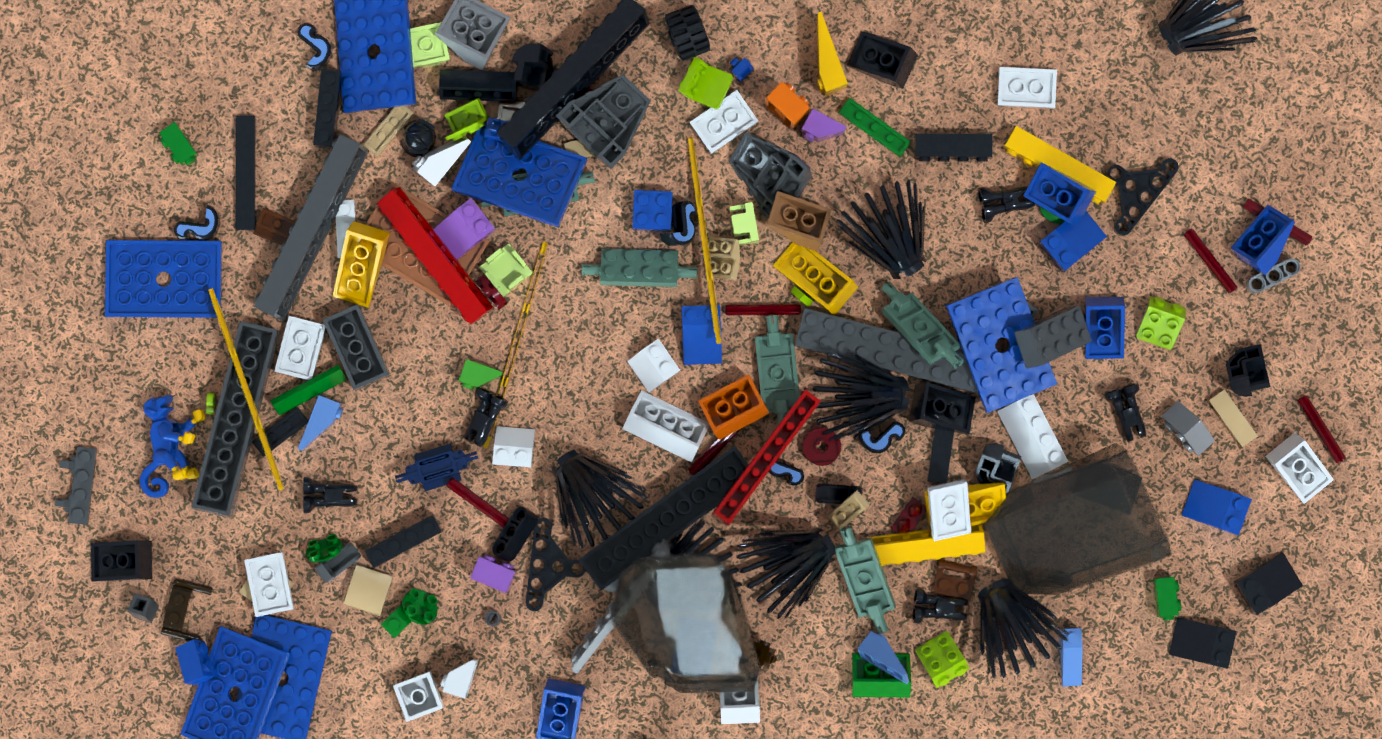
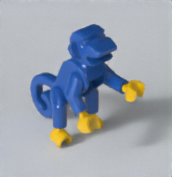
[140,395,206,498]

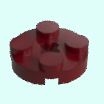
[475,274,508,310]
[803,427,841,466]

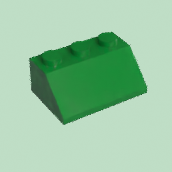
[852,653,911,698]

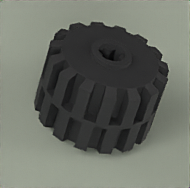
[665,4,710,61]

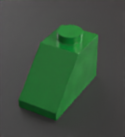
[381,605,412,638]

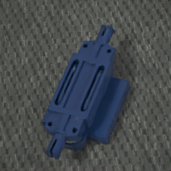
[395,443,479,491]

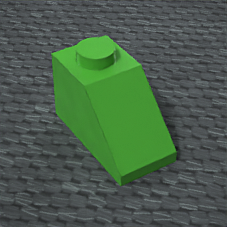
[459,359,504,390]

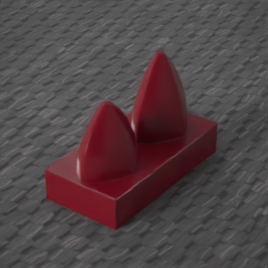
[891,497,926,533]

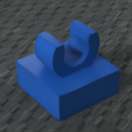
[730,57,754,82]
[484,118,508,141]

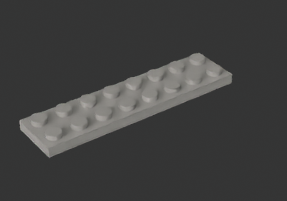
[570,539,670,673]

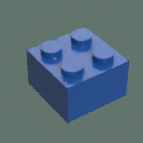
[632,190,673,232]

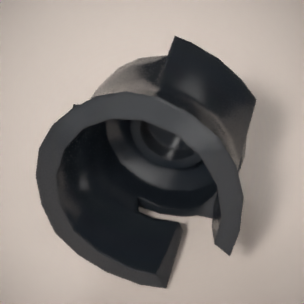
[400,119,436,157]

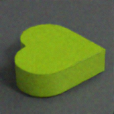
[790,285,814,306]
[206,392,216,415]

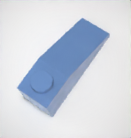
[298,395,343,451]
[1058,628,1082,686]
[858,631,909,684]

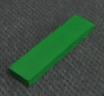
[838,97,911,158]
[270,365,347,416]

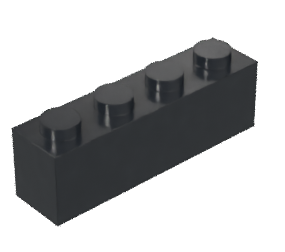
[313,69,342,149]
[439,69,517,102]
[914,134,992,162]
[365,515,443,568]

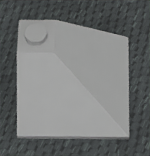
[435,0,511,71]

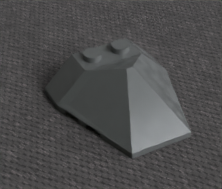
[556,74,651,169]
[729,132,812,219]

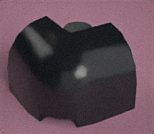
[511,43,556,91]
[1226,344,1270,397]
[975,444,1021,497]

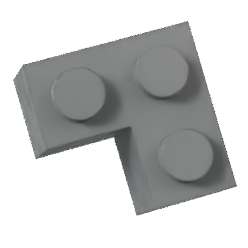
[1161,401,1215,456]

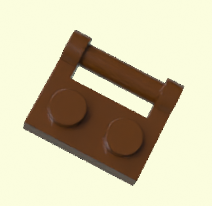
[932,559,977,600]

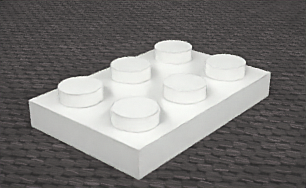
[997,67,1057,109]
[690,90,759,154]
[274,316,326,380]
[928,479,971,541]
[244,552,294,617]

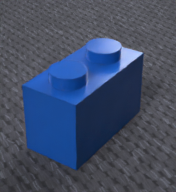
[176,639,214,685]

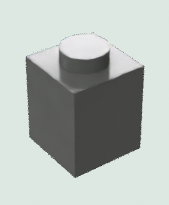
[127,594,159,623]

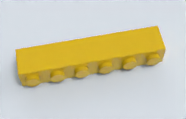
[1003,126,1116,205]
[867,524,985,566]

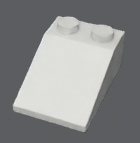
[412,137,471,186]
[1265,432,1334,504]

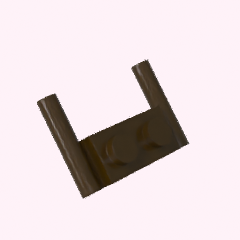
[161,578,213,641]

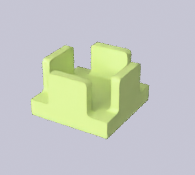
[410,22,450,68]
[729,202,759,245]
[479,243,533,297]

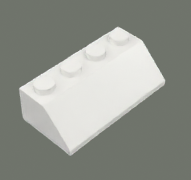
[623,390,710,462]
[997,394,1068,479]

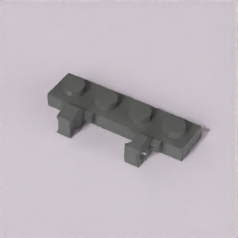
[55,446,97,525]

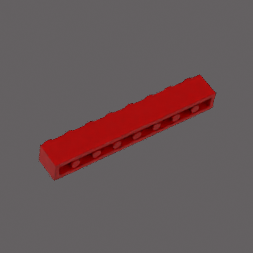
[377,187,494,324]
[711,390,821,526]

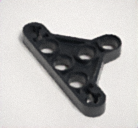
[1107,158,1179,236]
[526,518,586,612]

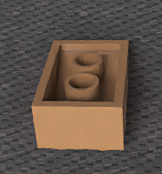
[766,191,831,252]

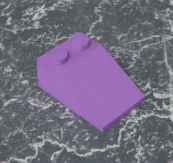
[433,198,496,260]

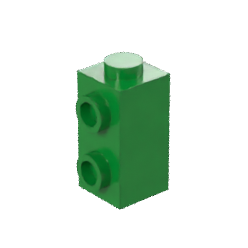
[159,122,198,166]
[1153,577,1182,621]

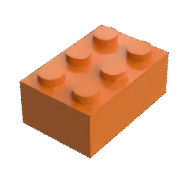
[765,82,810,131]
[698,374,770,440]

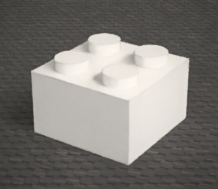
[393,671,444,722]

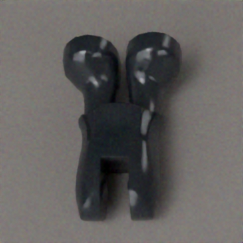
[978,186,1035,223]
[1104,383,1146,442]
[464,387,509,447]
[303,477,357,513]
[913,587,968,623]

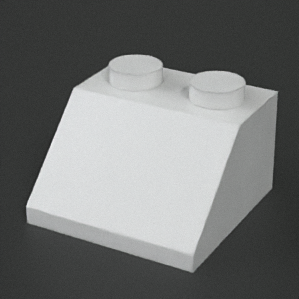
[627,339,680,393]
[492,426,535,468]
[441,659,478,698]
[719,678,760,724]

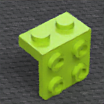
[678,57,734,110]
[444,98,489,142]
[1136,296,1186,350]
[915,631,970,688]

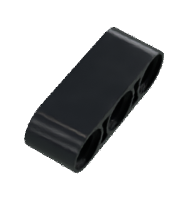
[492,506,538,562]

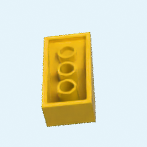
[816,12,848,96]
[333,221,390,308]
[773,242,858,316]
[924,483,1008,528]

